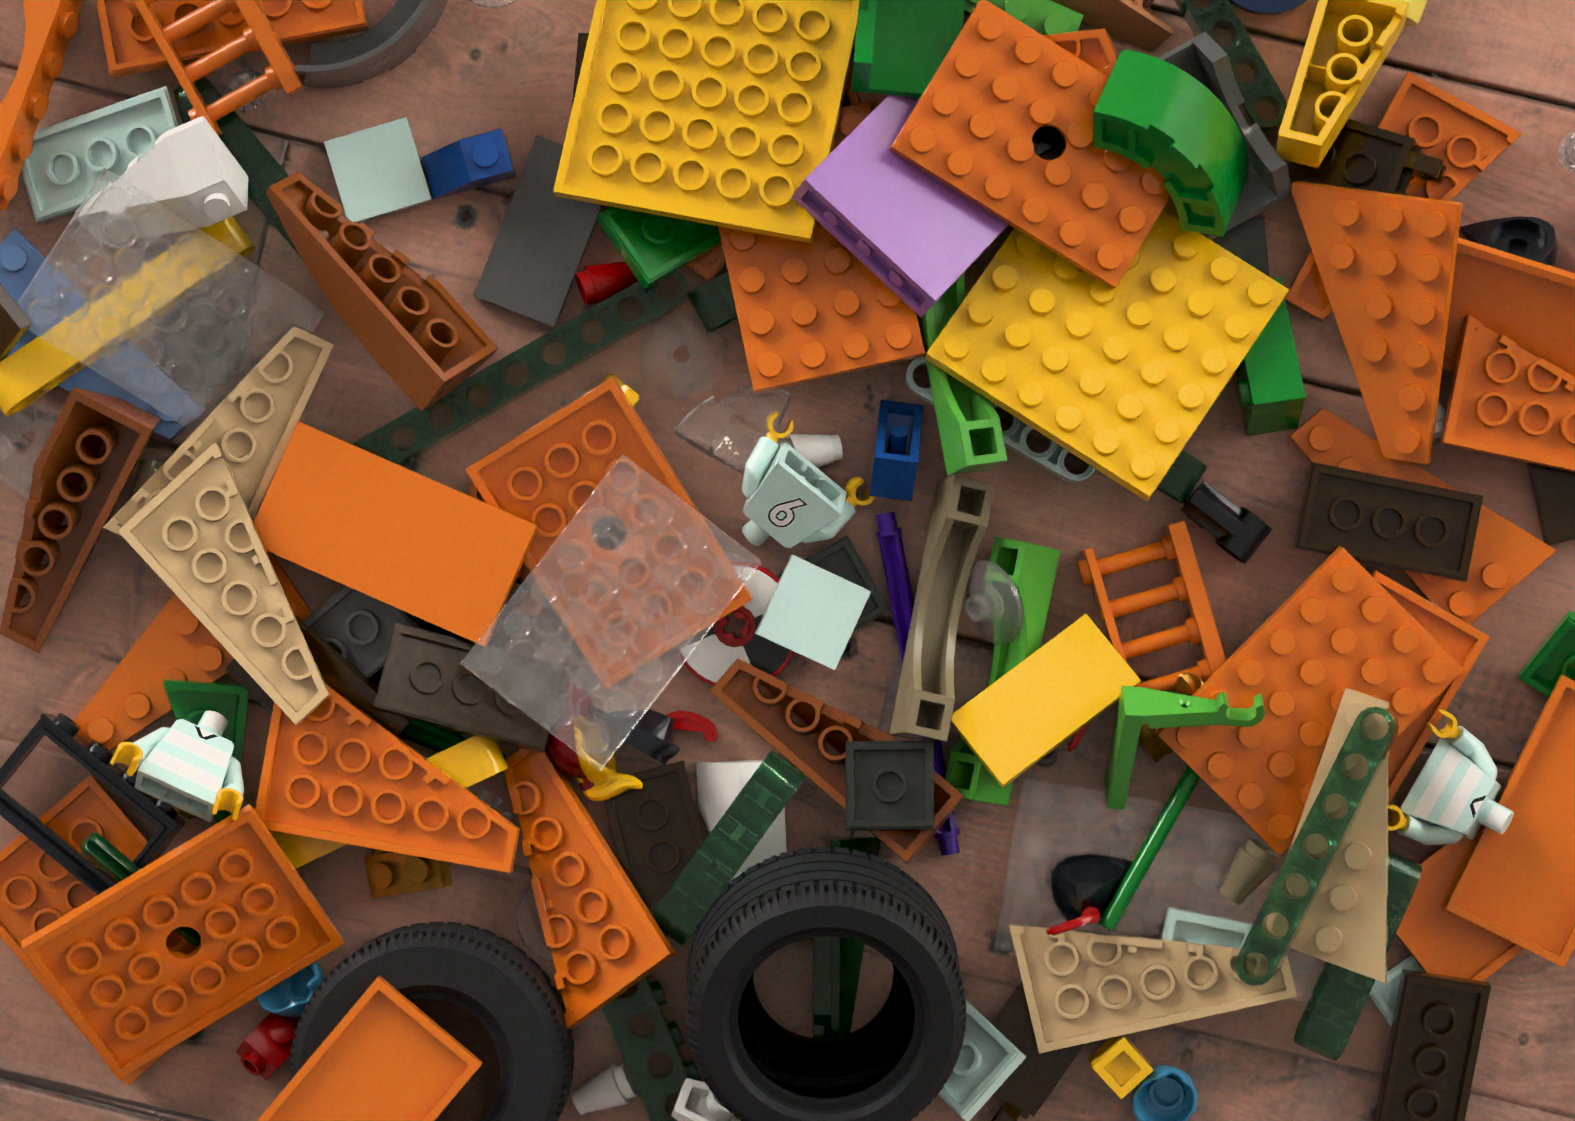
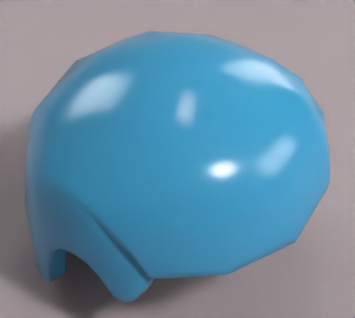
[256,961,324,1018]
[1131,1065,1198,1121]

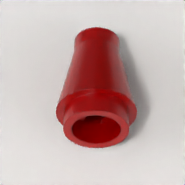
[575,261,640,307]

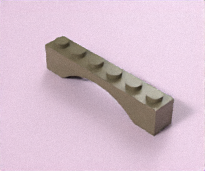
[889,475,995,743]

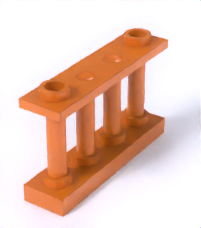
[124,0,307,136]
[1077,520,1226,703]

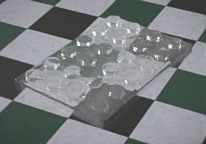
[17,168,326,431]
[460,453,762,771]

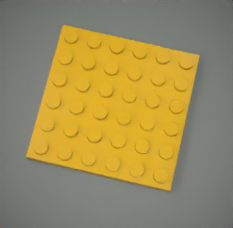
[553,0,859,243]
[925,210,1290,502]

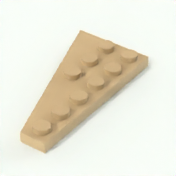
[103,326,334,536]
[118,442,330,726]
[1260,688,1389,983]
[1009,924,1297,1054]

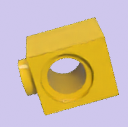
[1088,1035,1154,1099]

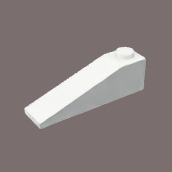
[75,116,249,246]
[696,759,787,884]

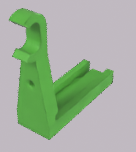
[1104,686,1265,810]

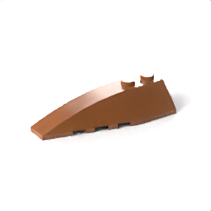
[266,172,498,411]
[0,387,161,653]
[709,658,964,866]

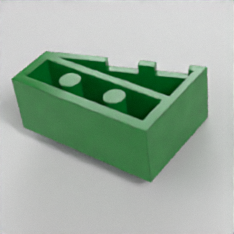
[1236,277,1306,436]

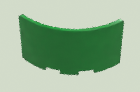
[851,0,965,98]
[1093,50,1249,236]

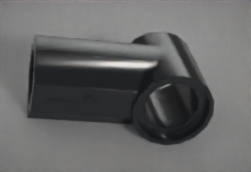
[1180,481,1272,564]

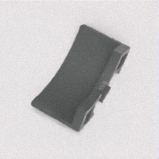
[295,0,448,88]
[1158,31,1292,240]

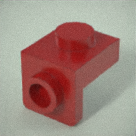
[236,1012,298,1080]

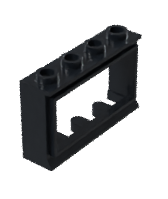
[0,713,187,895]

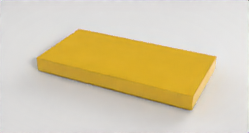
[950,614,1141,788]

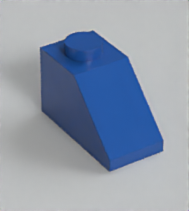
[422,129,517,200]
[869,400,923,501]

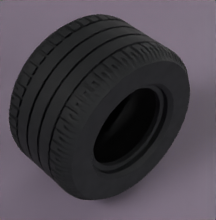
[686,846,966,1121]
[289,921,574,1121]

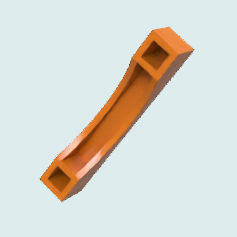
[0,0,84,211]

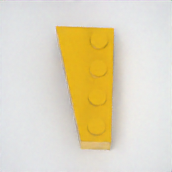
[1276,0,1409,168]

